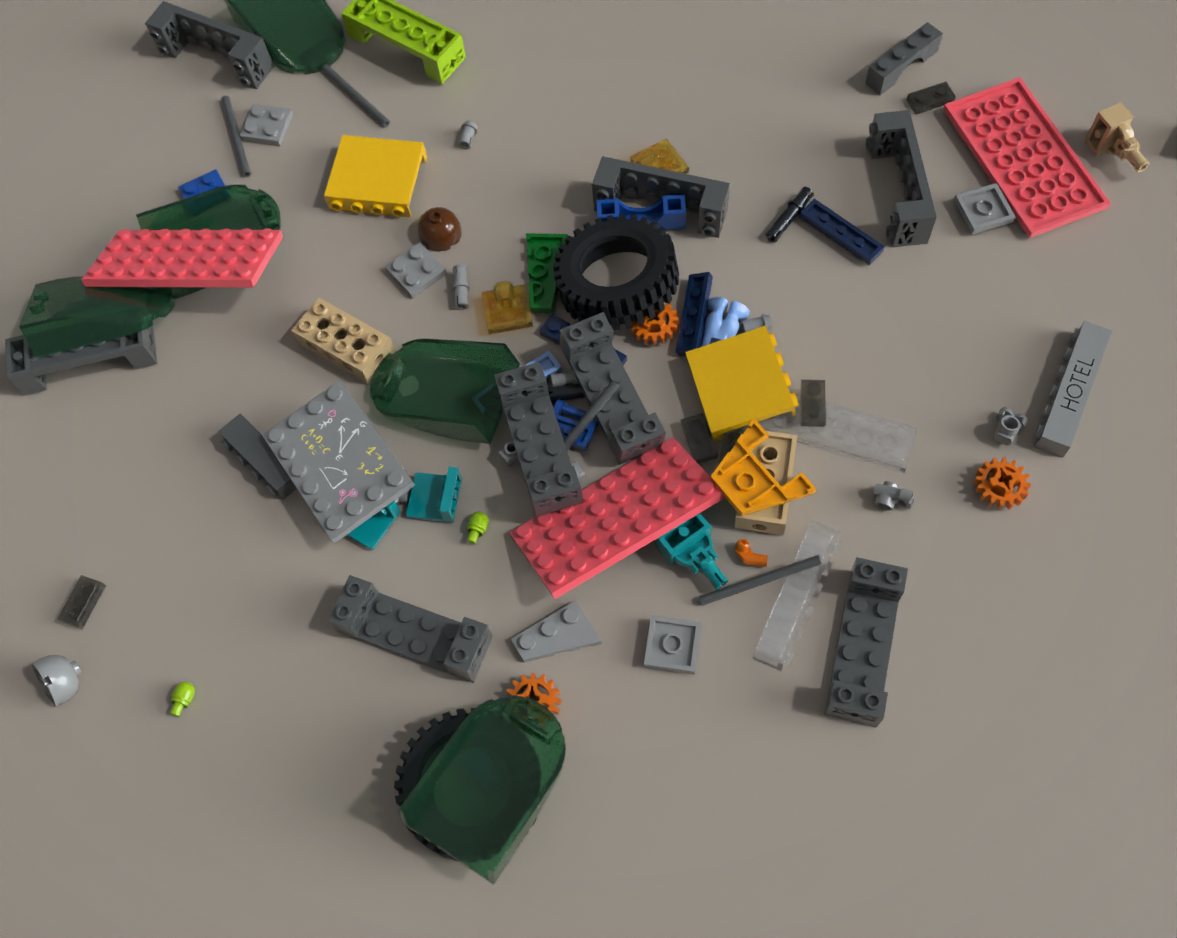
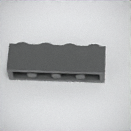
[218,413,297,500]

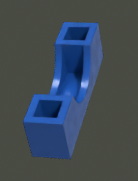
[597,195,686,230]

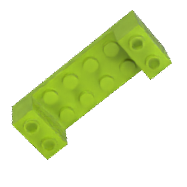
[341,0,466,84]

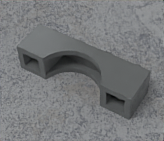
[865,22,943,95]

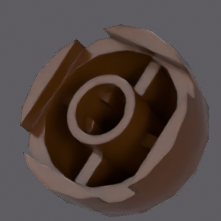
[418,207,462,252]

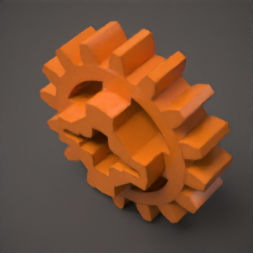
[631,303,679,346]
[973,457,1031,510]
[504,672,562,731]

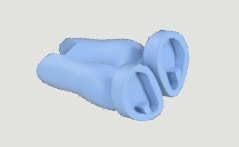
[701,297,750,347]

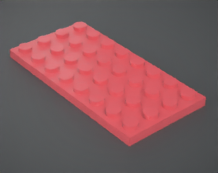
[943,77,1111,238]
[81,228,283,288]
[509,437,725,599]

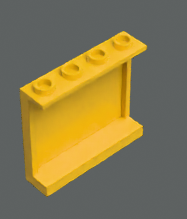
[324,135,427,217]
[685,325,799,442]

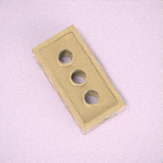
[291,298,395,385]
[734,431,797,535]

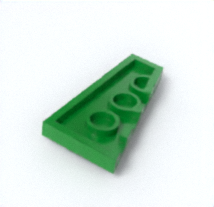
[526,233,568,313]

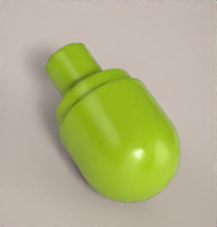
[466,511,489,545]
[169,681,195,717]

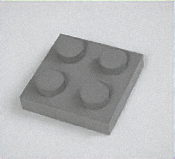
[240,104,293,147]
[954,183,1016,235]
[385,242,447,299]
[644,615,702,675]

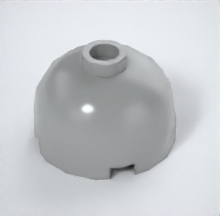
[31,655,82,707]

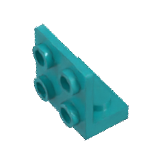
[406,467,462,523]
[347,501,400,550]

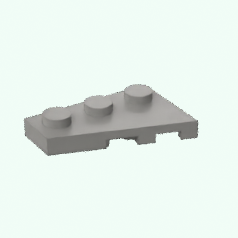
[511,600,602,663]

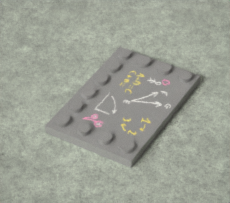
[262,380,415,543]

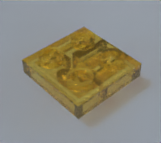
[630,138,689,174]
[482,281,533,334]

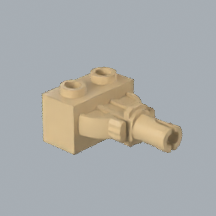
[1084,102,1150,173]

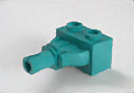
[656,513,729,590]

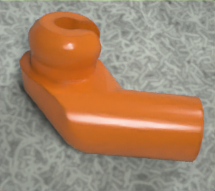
[734,539,768,567]

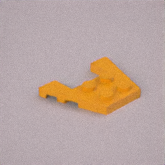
[710,418,816,517]

